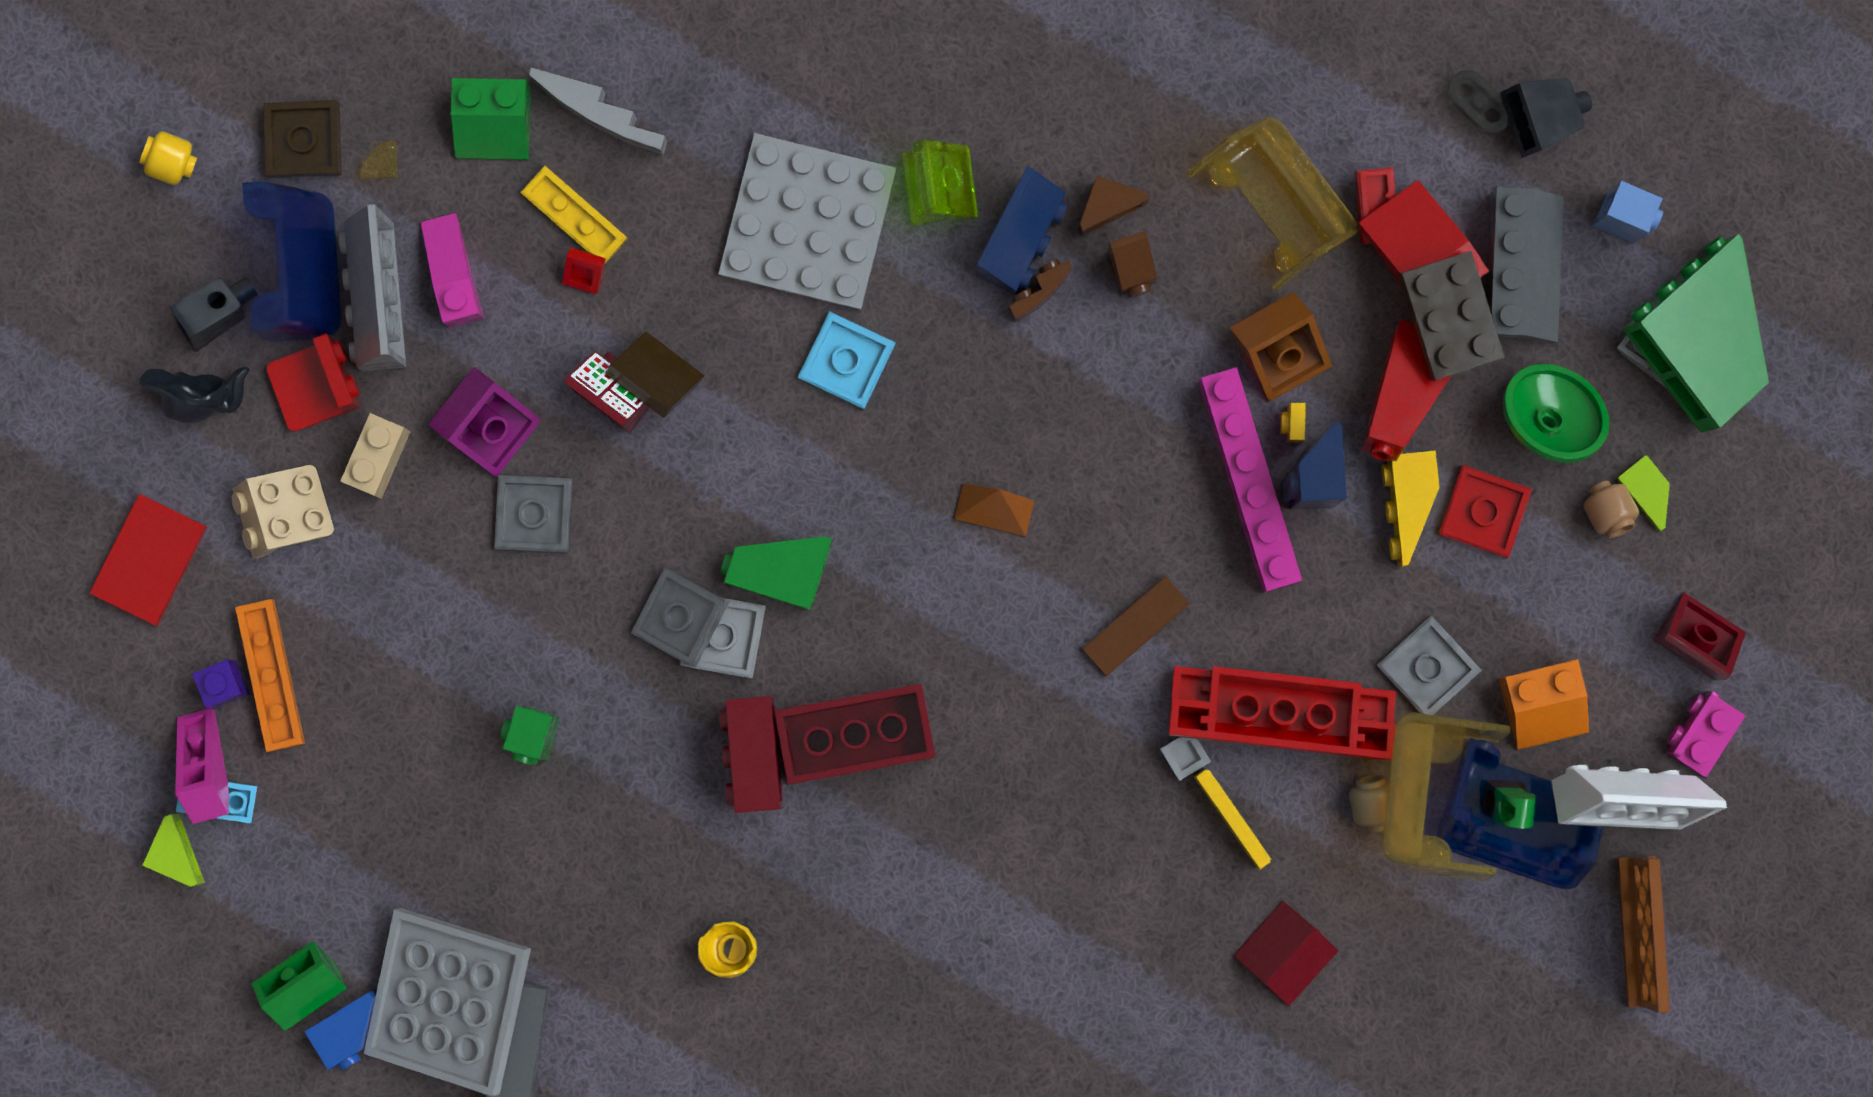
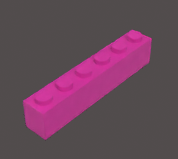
[1198,367,1303,593]

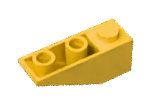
[1381,451,1440,568]

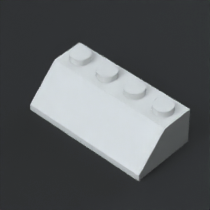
[1551,765,1727,830]

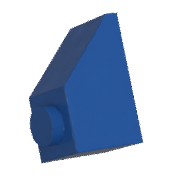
[305,990,376,1071]

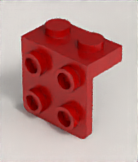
[266,334,361,432]

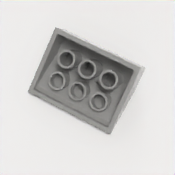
[339,204,406,372]

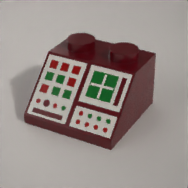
[564,351,650,433]

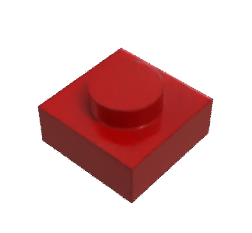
[562,248,606,295]

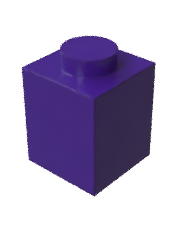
[192,659,249,709]

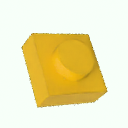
[1280,403,1306,443]

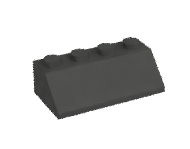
[1486,187,1564,343]

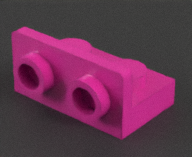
[1667,691,1746,778]

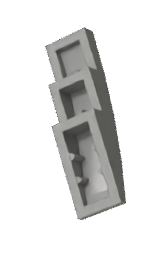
[529,68,667,155]

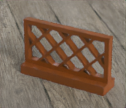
[1617,856,1670,1013]

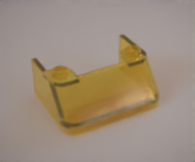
[1186,117,1358,291]
[1382,713,1511,882]

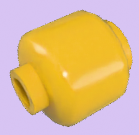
[139,131,197,185]

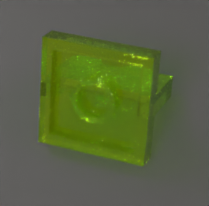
[902,140,978,226]

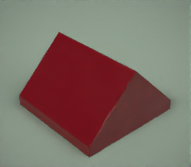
[1653,592,1746,681]
[1234,901,1338,1006]

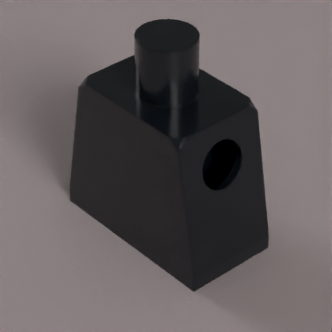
[1500,78,1592,158]
[169,276,258,352]

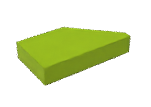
[1616,455,1670,532]

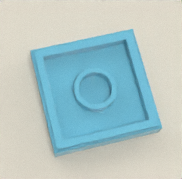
[798,311,896,409]

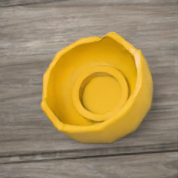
[698,921,758,978]

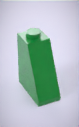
[720,536,833,611]

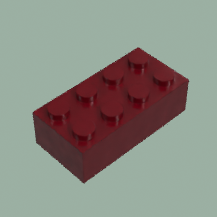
[775,684,936,785]

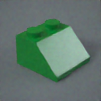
[451,78,531,160]

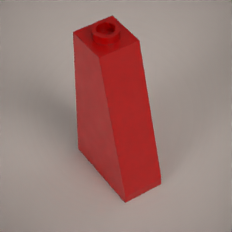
[1361,320,1452,461]

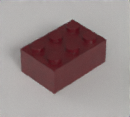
[720,696,784,813]

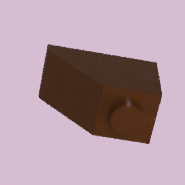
[1106,231,1157,298]

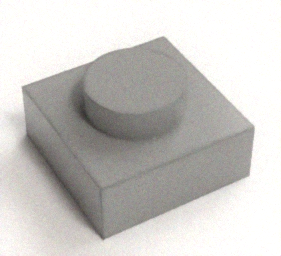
[1160,737,1211,781]

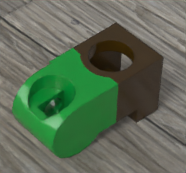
[1482,780,1536,828]

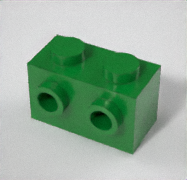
[500,705,561,765]
[251,941,347,1031]

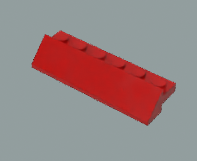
[1168,666,1396,761]

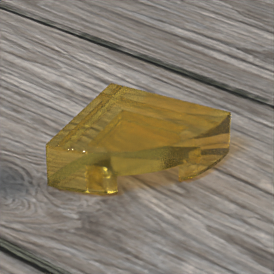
[360,140,398,180]

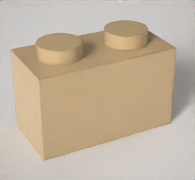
[341,413,411,499]

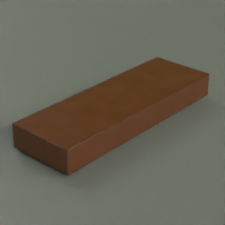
[1082,576,1190,677]

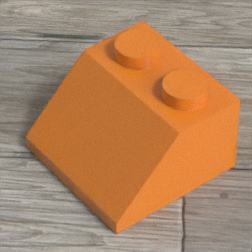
[1499,659,1589,750]

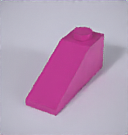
[421,213,484,328]
[175,708,229,824]

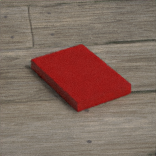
[90,494,208,626]

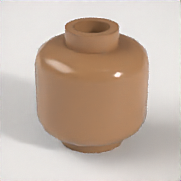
[1583,481,1639,538]

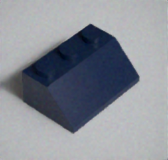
[976,166,1068,295]
[1281,423,1347,510]

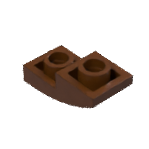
[1008,259,1072,323]

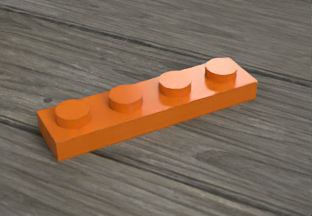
[235,599,305,752]

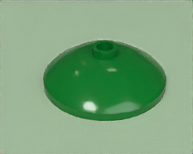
[1502,364,1610,463]

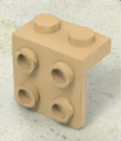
[232,465,334,559]

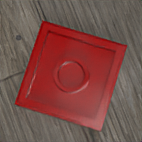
[1438,465,1532,559]

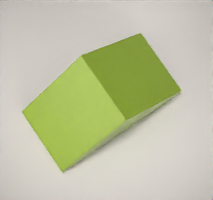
[142,814,205,887]

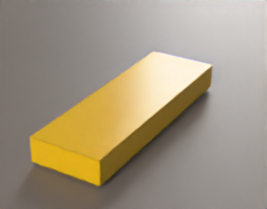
[520,166,628,264]
[1193,769,1271,869]

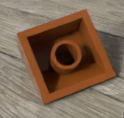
[1230,292,1333,402]

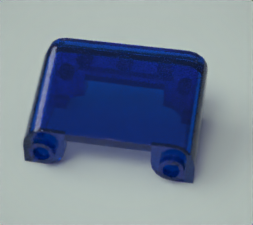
[242,181,341,343]
[1435,738,1604,889]

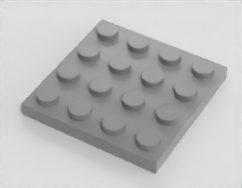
[718,133,897,311]
[363,908,531,1096]

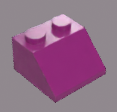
[428,367,542,478]

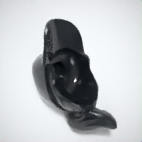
[139,367,250,423]

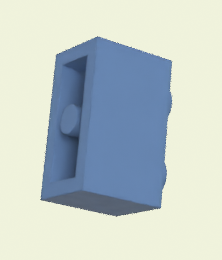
[1593,181,1663,244]

